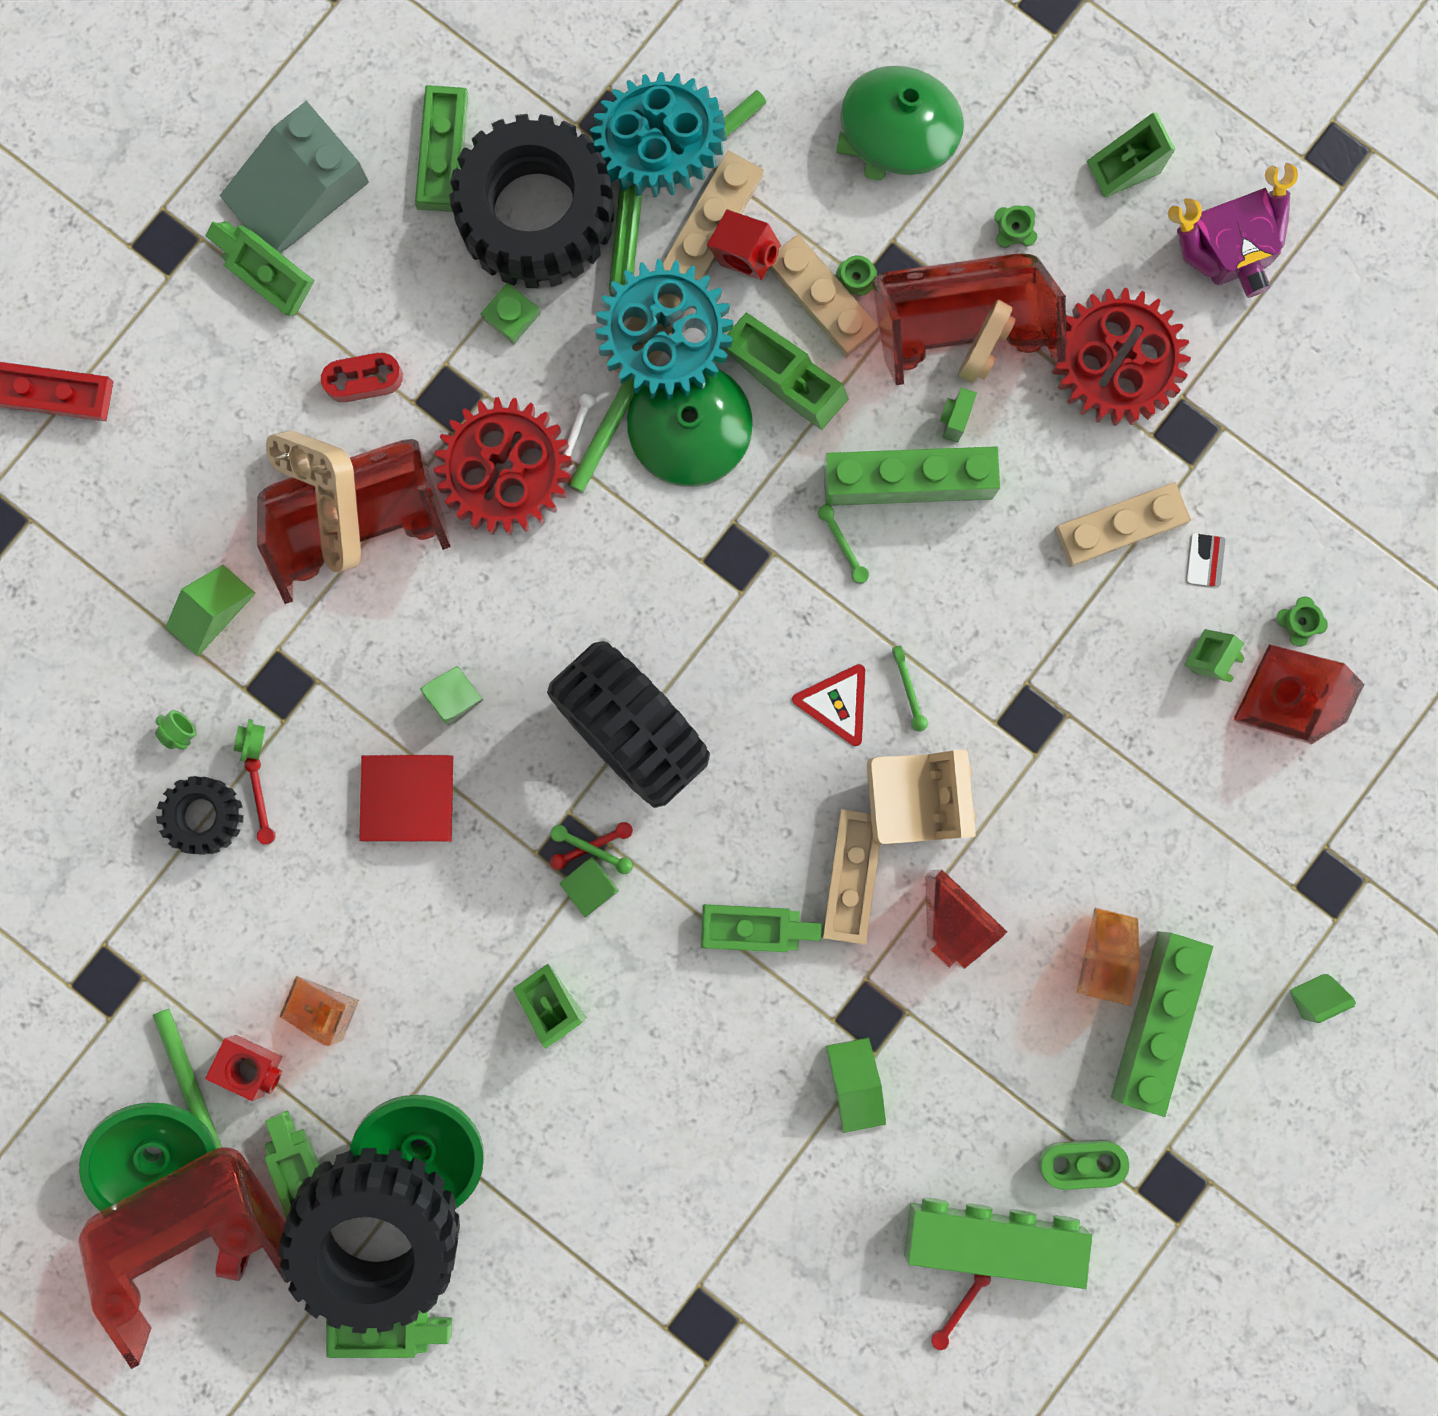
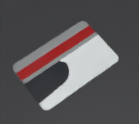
[1187,533,1225,587]

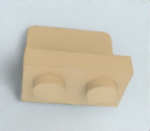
[867,750,976,845]

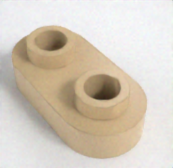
[957,299,1016,384]

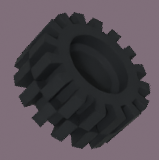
[156,776,244,855]

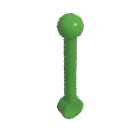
[818,505,869,584]
[892,645,928,732]
[550,824,633,874]

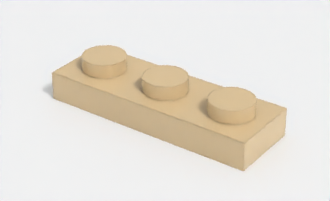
[769,234,879,357]
[1055,482,1191,567]
[822,809,880,945]

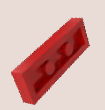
[0,362,114,422]

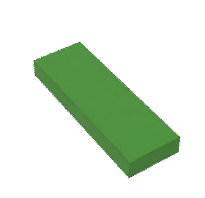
[415,85,468,212]

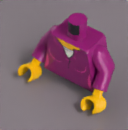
[1168,163,1298,298]

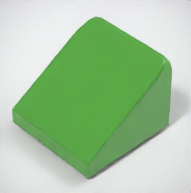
[420,666,483,725]
[559,857,619,917]
[1290,974,1356,1023]

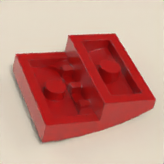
[359,755,454,842]

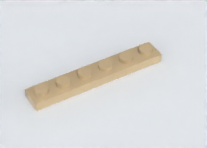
[606,150,764,373]

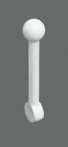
[561,393,595,473]

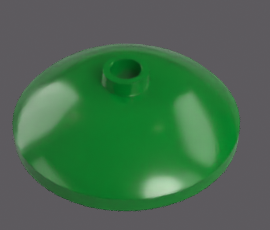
[841,66,964,175]
[627,369,753,487]
[349,1095,484,1209]
[79,1102,219,1228]

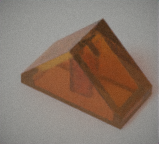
[279,976,359,1046]

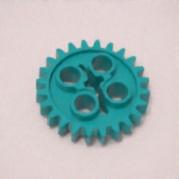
[590,72,726,197]
[595,259,734,400]

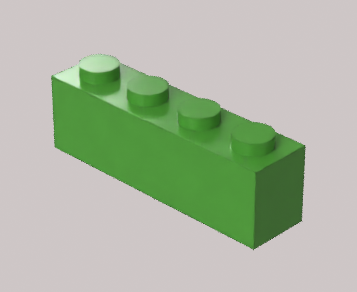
[823,446,1000,506]
[1111,931,1213,1117]
[904,1198,1092,1289]

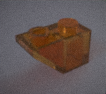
[1076,908,1140,1006]

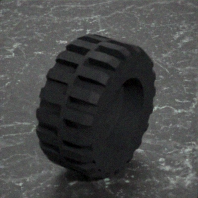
[449,114,614,289]
[547,641,710,808]
[278,1148,460,1334]

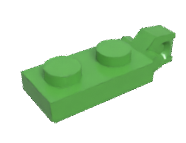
[205,221,315,316]
[701,904,822,953]
[264,1110,319,1219]
[326,1310,452,1358]

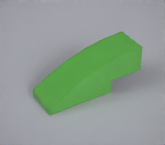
[723,312,849,430]

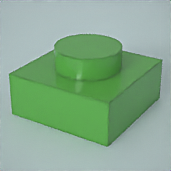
[480,283,541,344]
[939,387,977,443]

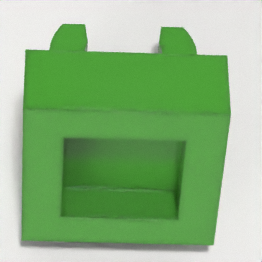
[1184,629,1245,682]

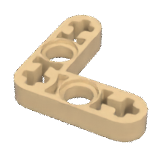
[266,431,361,573]

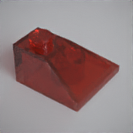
[1233,644,1365,745]
[925,869,1008,969]

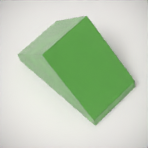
[1087,112,1176,197]
[165,565,256,656]
[513,964,587,1049]
[826,1037,886,1133]

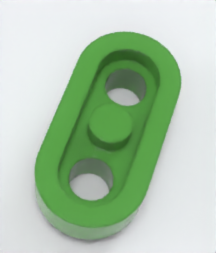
[1038,1140,1129,1190]

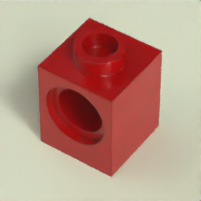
[707,209,781,280]
[205,1035,283,1102]

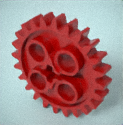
[1051,288,1191,426]
[433,397,573,536]

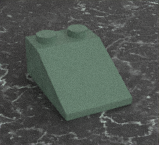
[219,100,369,253]

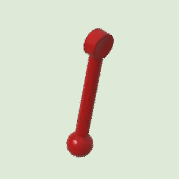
[244,758,276,844]
[549,822,633,871]
[931,1274,991,1350]

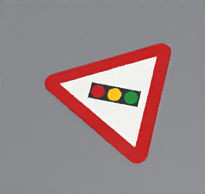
[792,664,866,746]

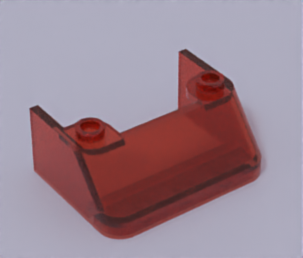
[873,253,1066,385]
[257,439,451,604]
[78,1147,290,1369]

